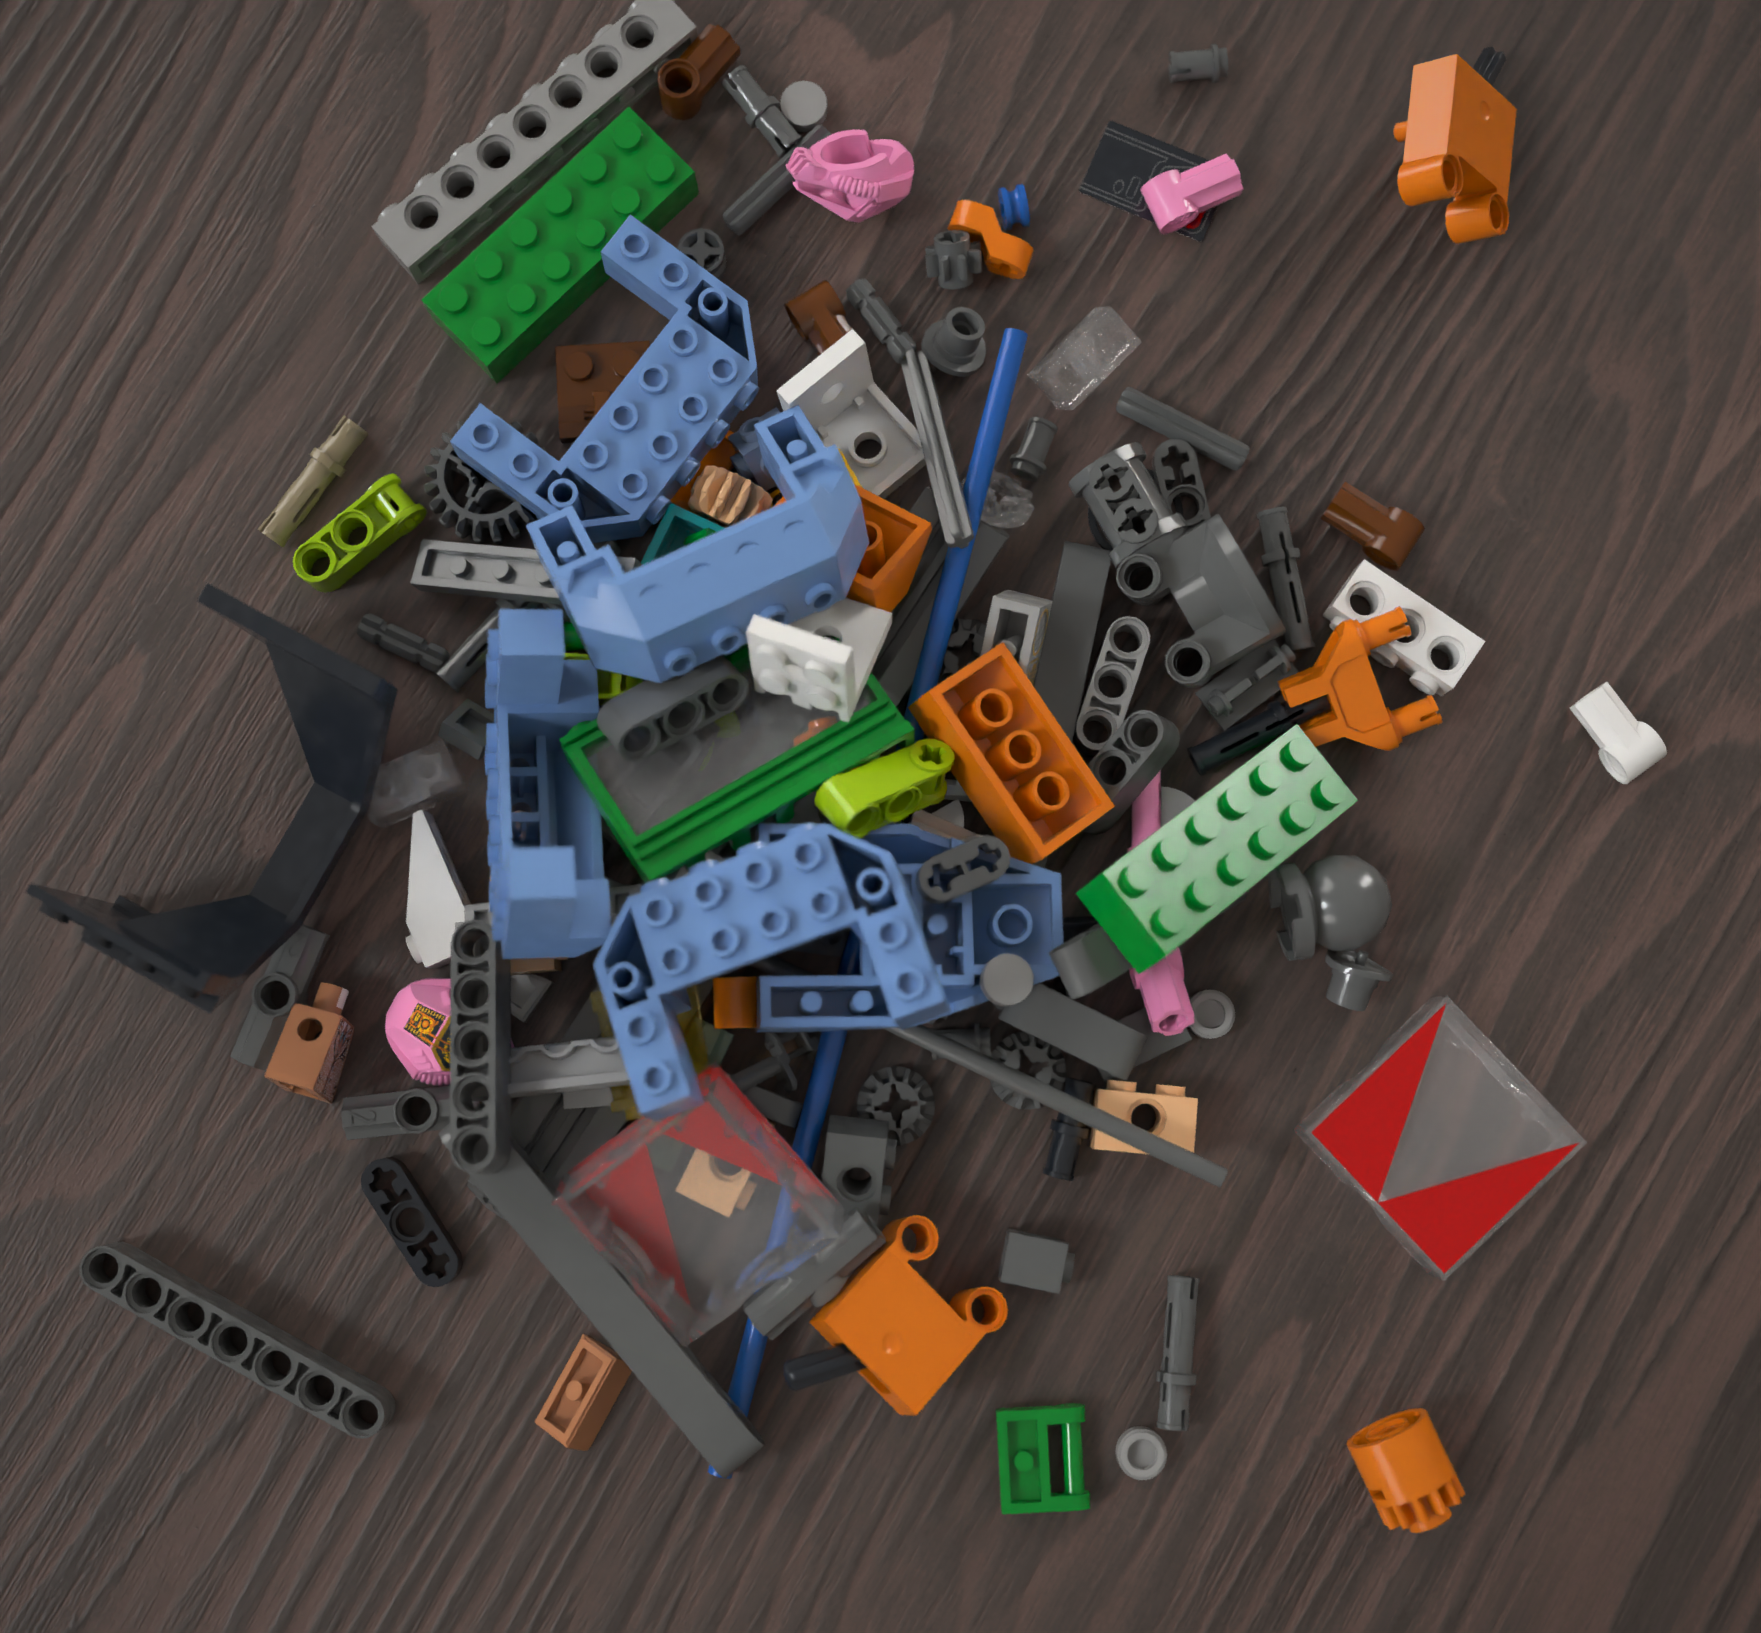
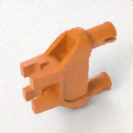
[1277,606,1443,751]

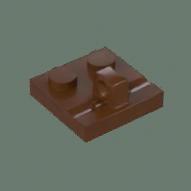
[555,341,651,443]

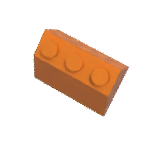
[774,484,932,613]

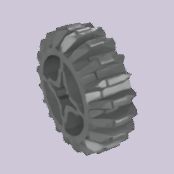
[424,416,547,545]

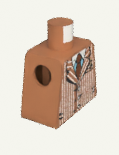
[264,982,354,1104]

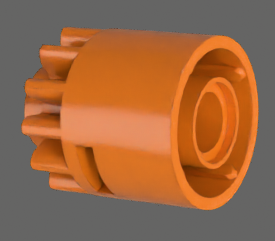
[1347,1408,1466,1533]

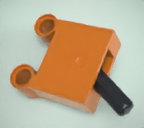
[1393,46,1517,244]
[784,1215,1008,1416]

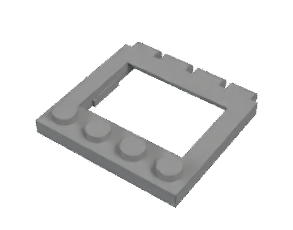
[455,884,642,1102]

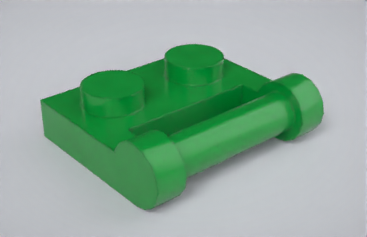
[995,1403,1091,1514]

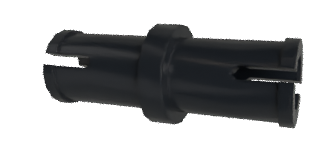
[1042,1077,1097,1181]

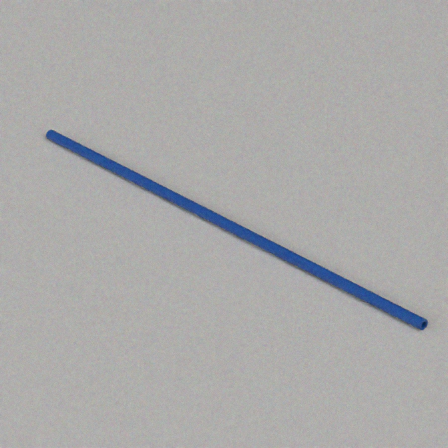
[708,328,1028,1479]

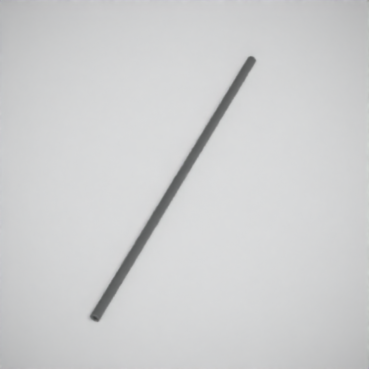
[604,876,1228,1188]

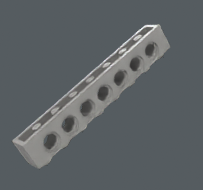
[371,0,698,284]

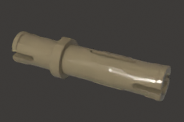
[258,415,369,547]

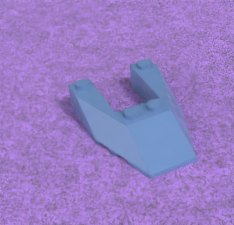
[755,824,1063,1032]

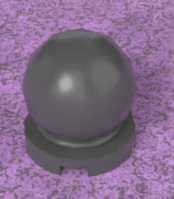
[1268,855,1392,961]

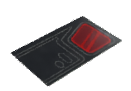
[1079,120,1218,242]

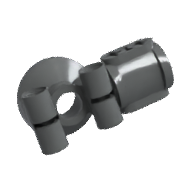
[1068,442,1287,689]

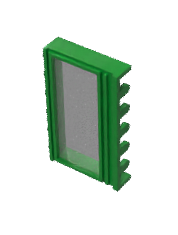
[560,635,914,884]

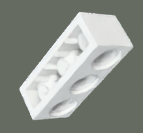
[1322,559,1486,696]

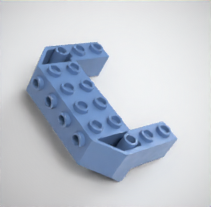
[450,215,759,543]
[526,405,869,683]
[485,609,611,959]
[593,823,951,1121]

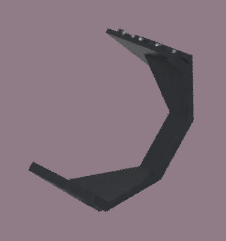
[25,583,398,1014]

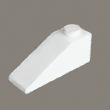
[406,810,471,969]

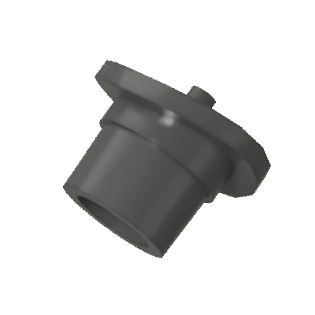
[921,307,986,377]
[1325,949,1393,1011]

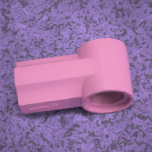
[1141,153,1243,234]
[1129,947,1194,1036]

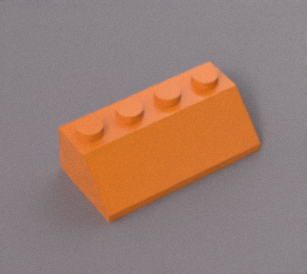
[908,642,1115,864]

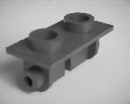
[1195,640,1299,731]

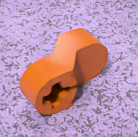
[948,200,1034,279]

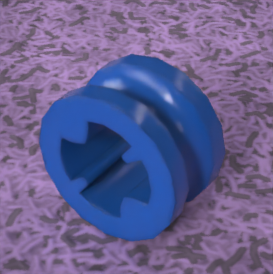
[998,184,1030,231]

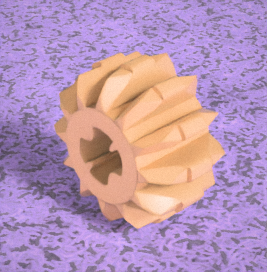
[688,465,773,528]

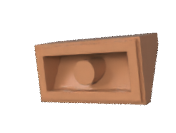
[534,1334,632,1451]

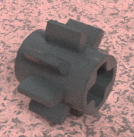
[925,230,983,289]

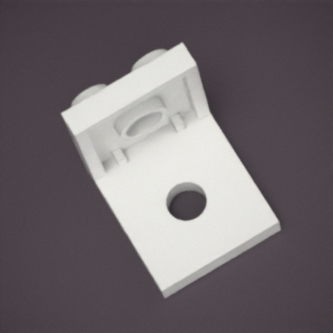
[776,329,926,499]
[746,598,892,723]

